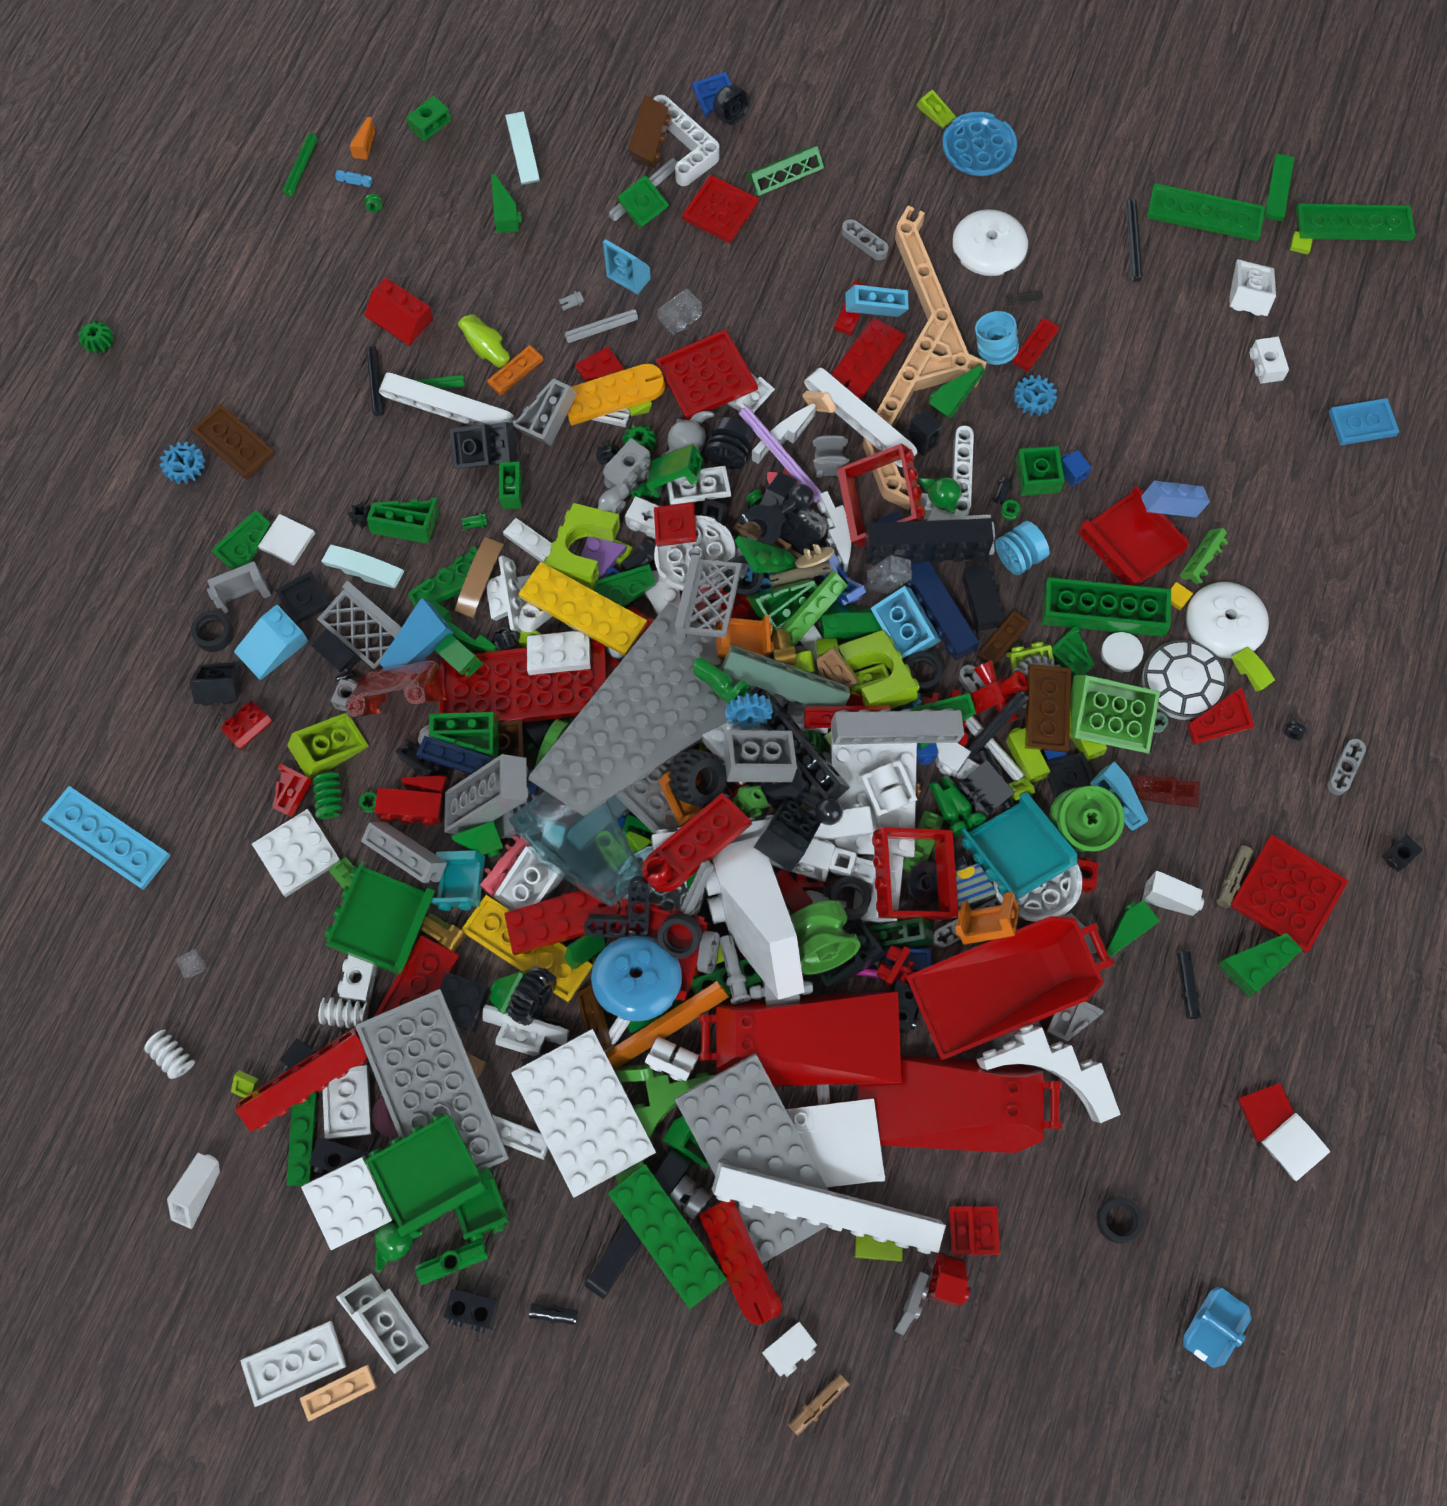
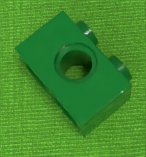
[406,96,451,142]
[499,462,522,509]

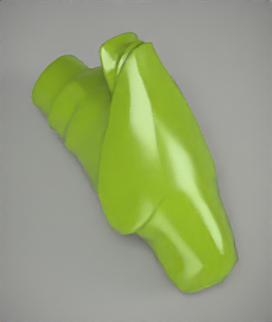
[458,314,510,368]

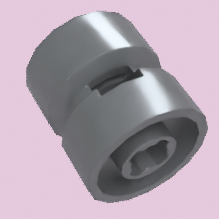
[669,1175,712,1220]

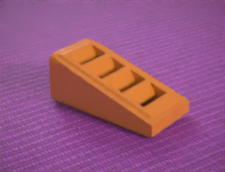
[350,117,375,160]

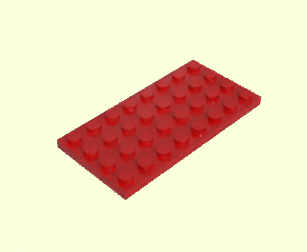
[439,640,607,723]

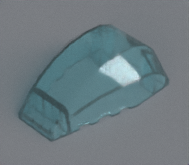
[509,791,644,907]

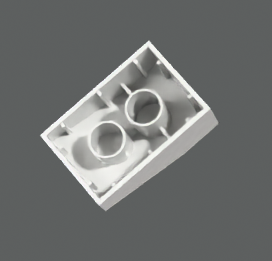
[705,836,804,1000]

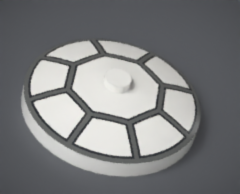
[1142,640,1227,720]

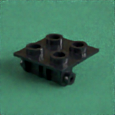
[779,511,821,555]
[957,760,1014,817]

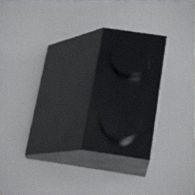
[190,662,241,706]

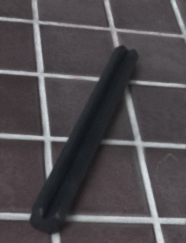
[1126,199,1143,282]

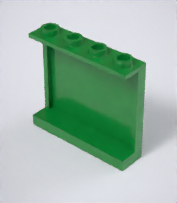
[323,861,435,975]
[364,1113,488,1237]

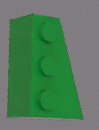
[746,579,818,633]
[429,712,499,758]

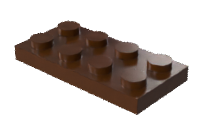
[191,404,275,480]
[1025,664,1071,752]

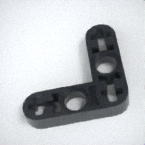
[584,876,650,938]

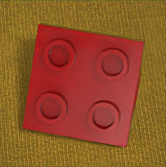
[219,701,273,750]

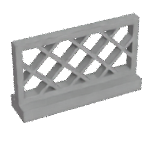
[675,555,742,638]
[317,581,402,671]

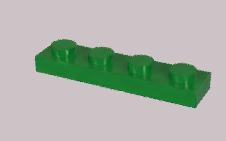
[287,1092,317,1186]

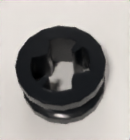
[1284,721,1306,741]

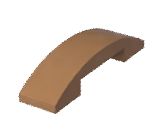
[454,537,504,619]

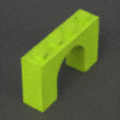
[543,503,620,589]
[838,630,919,709]
[1006,707,1107,784]

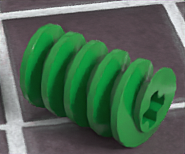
[313,772,343,819]

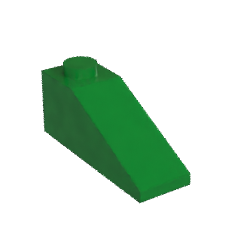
[491,174,522,233]
[929,365,985,420]
[1106,900,1160,958]

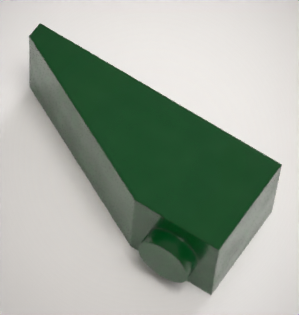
[868,917,934,949]

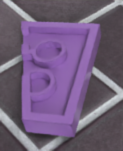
[580,537,627,590]

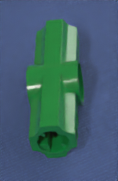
[415,1239,489,1286]

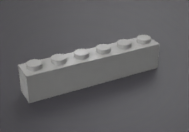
[831,708,964,745]

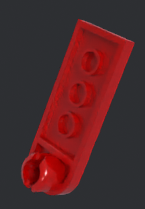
[831,317,907,399]
[642,793,752,892]
[504,885,621,956]
[374,935,460,1017]
[699,1199,782,1325]

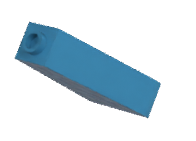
[379,598,455,681]

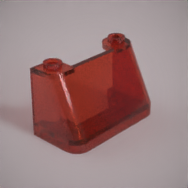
[346,661,446,718]

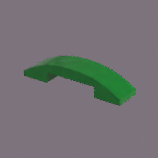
[431,600,497,653]

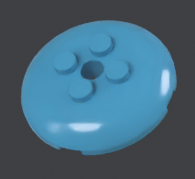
[942,112,1017,176]
[591,936,682,1021]

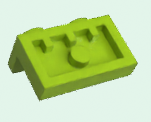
[1006,641,1055,676]

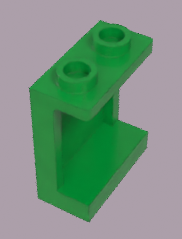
[646,444,703,498]
[455,1168,510,1243]

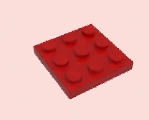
[682,175,759,244]

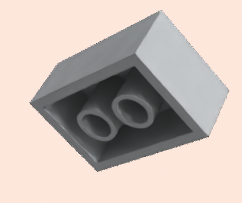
[723,730,797,782]

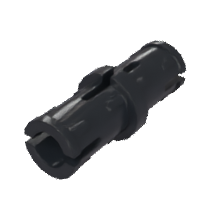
[529,1303,578,1326]

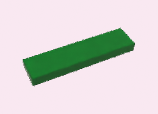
[1264,154,1294,221]

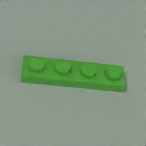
[781,571,848,646]

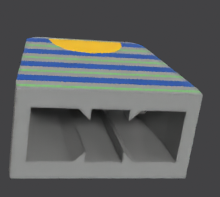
[955,857,997,911]

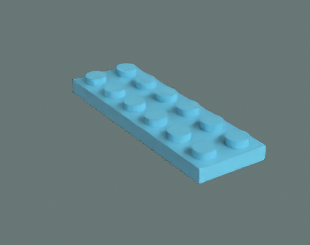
[41,786,171,890]

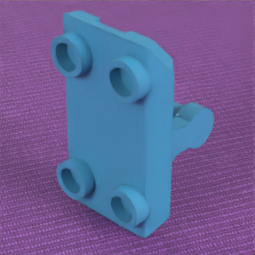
[1183,1287,1251,1368]

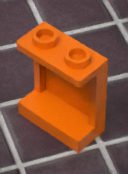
[715,610,774,658]
[658,770,706,827]
[955,892,1020,945]

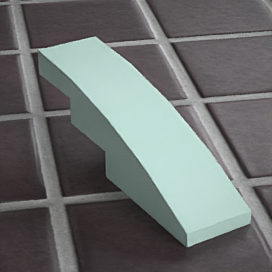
[505,112,540,185]
[321,545,404,588]

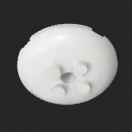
[952,209,1028,276]
[654,515,736,591]
[1186,582,1269,659]
[994,864,1082,922]

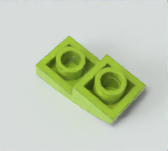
[1231,646,1275,691]

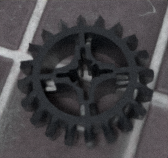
[507,966,556,1026]

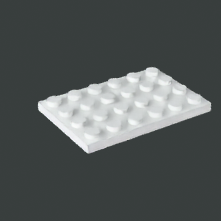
[829,727,917,858]
[511,1029,656,1198]

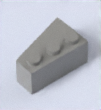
[512,379,577,446]

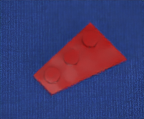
[1187,687,1255,745]

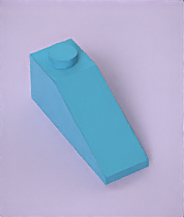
[1090,762,1148,831]

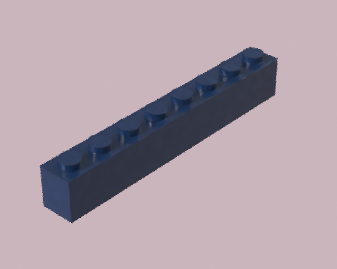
[876,511,979,661]

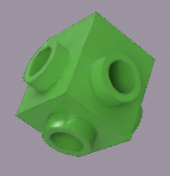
[731,785,768,818]

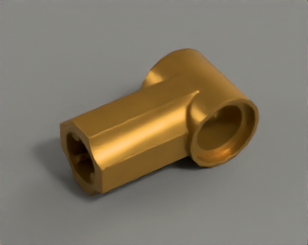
[772,629,796,665]
[420,913,466,952]

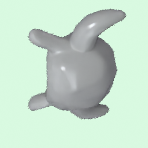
[661,411,714,457]

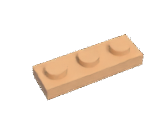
[300,1365,377,1422]

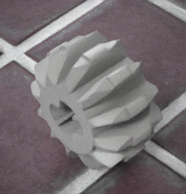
[797,509,828,540]

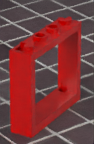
[837,443,926,547]
[872,827,959,920]

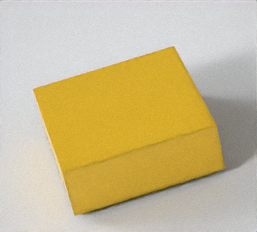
[1171,582,1193,610]

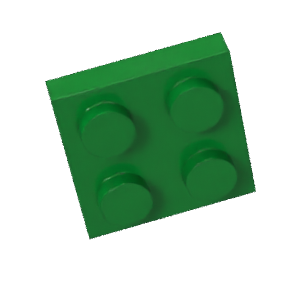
[616,175,669,229]

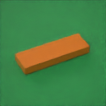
[487,345,543,396]

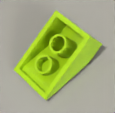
[287,712,368,779]

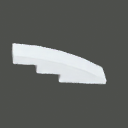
[752,403,816,464]

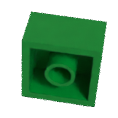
[1015,446,1065,496]

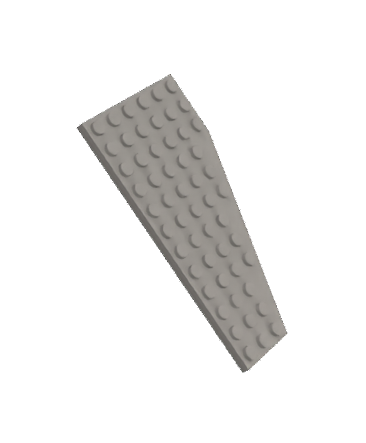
[528,603,761,816]

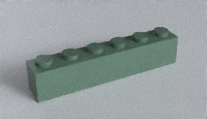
[722,644,850,706]

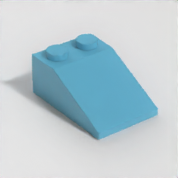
[603,239,651,295]
[234,605,309,681]

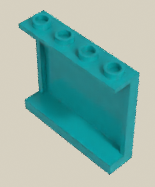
[961,792,1077,900]

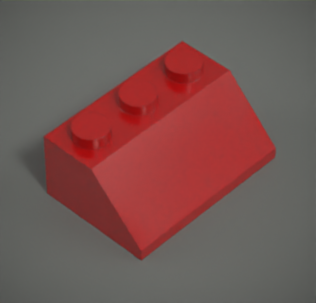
[364,277,434,346]

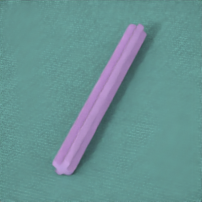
[739,406,822,502]

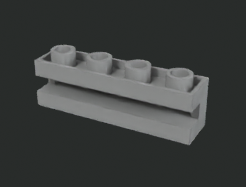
[361,822,447,883]

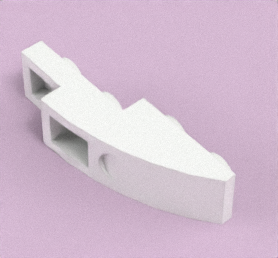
[817,491,851,572]

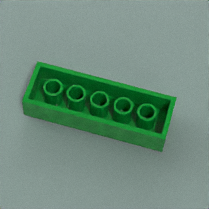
[1041,577,1171,637]

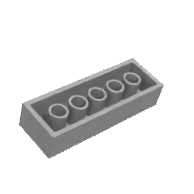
[445,754,528,834]

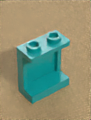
[431,851,485,911]

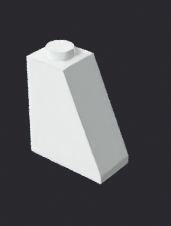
[1142,871,1204,916]
[167,1153,220,1229]

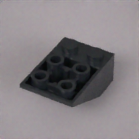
[754,797,821,872]

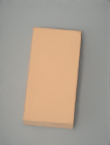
[803,391,837,413]

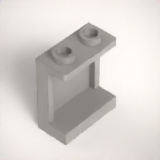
[207,562,272,613]

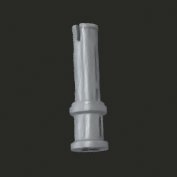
[719,935,751,1005]

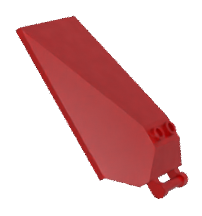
[906,916,1115,1061]
[699,992,902,1087]
[857,1055,1062,1154]

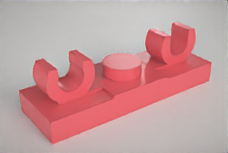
[480,836,531,898]

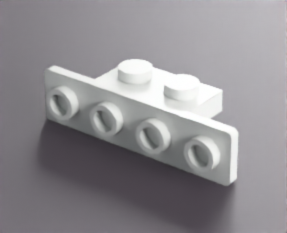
[486,555,522,634]
[483,1005,569,1056]

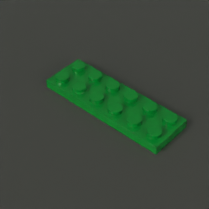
[1146,183,1265,241]
[1296,204,1416,241]
[607,1164,727,1309]

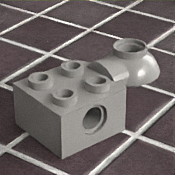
[598,438,651,514]

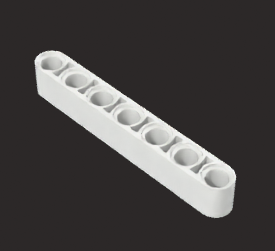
[804,368,917,467]
[379,373,514,426]

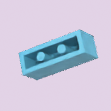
[845,285,908,317]

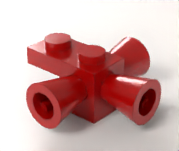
[970,660,1028,723]

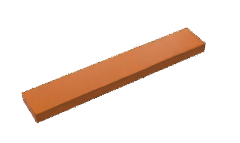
[605,982,729,1068]

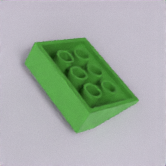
[1070,675,1160,754]

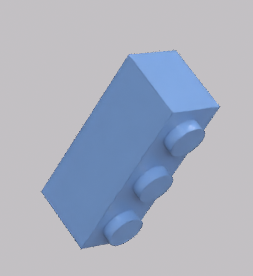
[1141,481,1210,517]

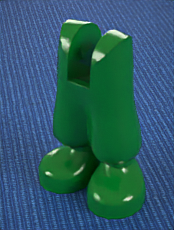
[693,657,750,704]
[929,775,986,838]

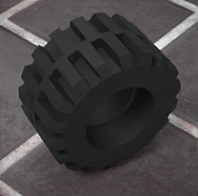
[668,749,728,808]

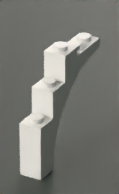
[977,1024,1121,1123]

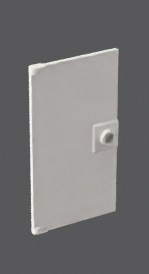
[786,1099,885,1187]

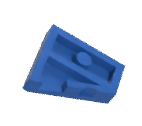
[692,72,731,117]

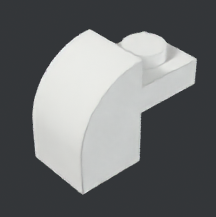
[829,847,876,885]

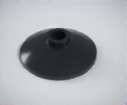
[908,861,939,905]

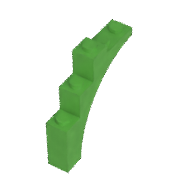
[616,1072,714,1185]

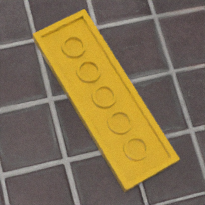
[518,561,647,656]
[461,895,593,1003]

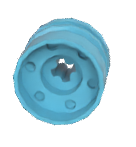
[975,311,1019,365]
[995,521,1049,575]

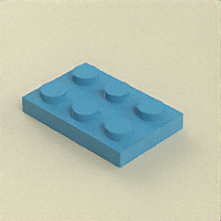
[1328,398,1399,446]

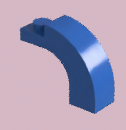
[818,547,866,606]

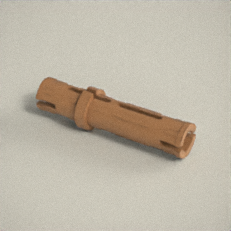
[787,1373,850,1437]

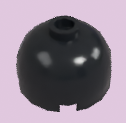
[713,85,750,125]

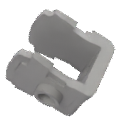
[813,436,850,478]

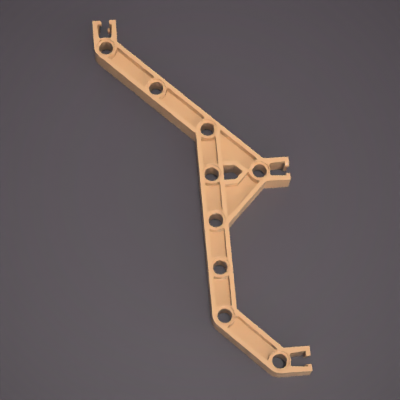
[863,206,987,510]

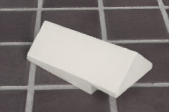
[336,1273,429,1374]

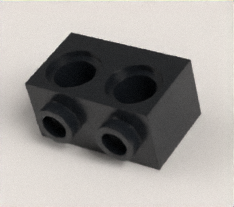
[443,1288,499,1333]

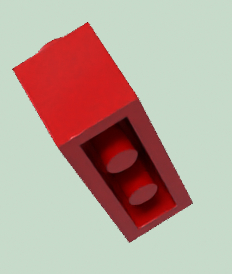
[374,788,445,826]

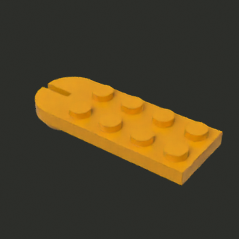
[567,364,666,426]

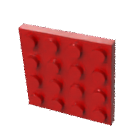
[655,329,758,420]
[1231,835,1348,953]

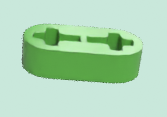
[614,1064,655,1082]

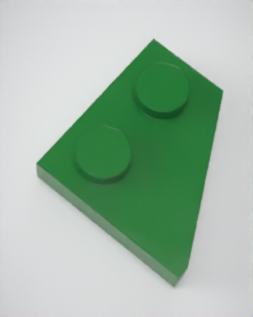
[1052,625,1094,676]

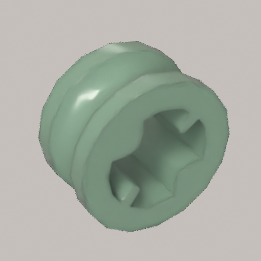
[1153,712,1168,733]

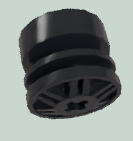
[705,417,754,469]

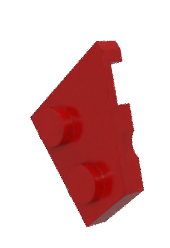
[575,346,625,382]
[273,764,313,817]

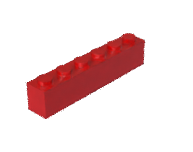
[235,1028,368,1132]

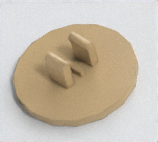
[795,544,834,568]

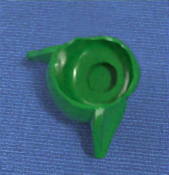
[919,477,962,514]
[373,1221,423,1273]

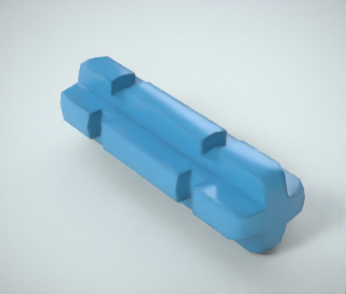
[335,170,372,187]

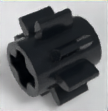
[596,441,620,465]
[348,502,371,529]
[491,627,519,651]

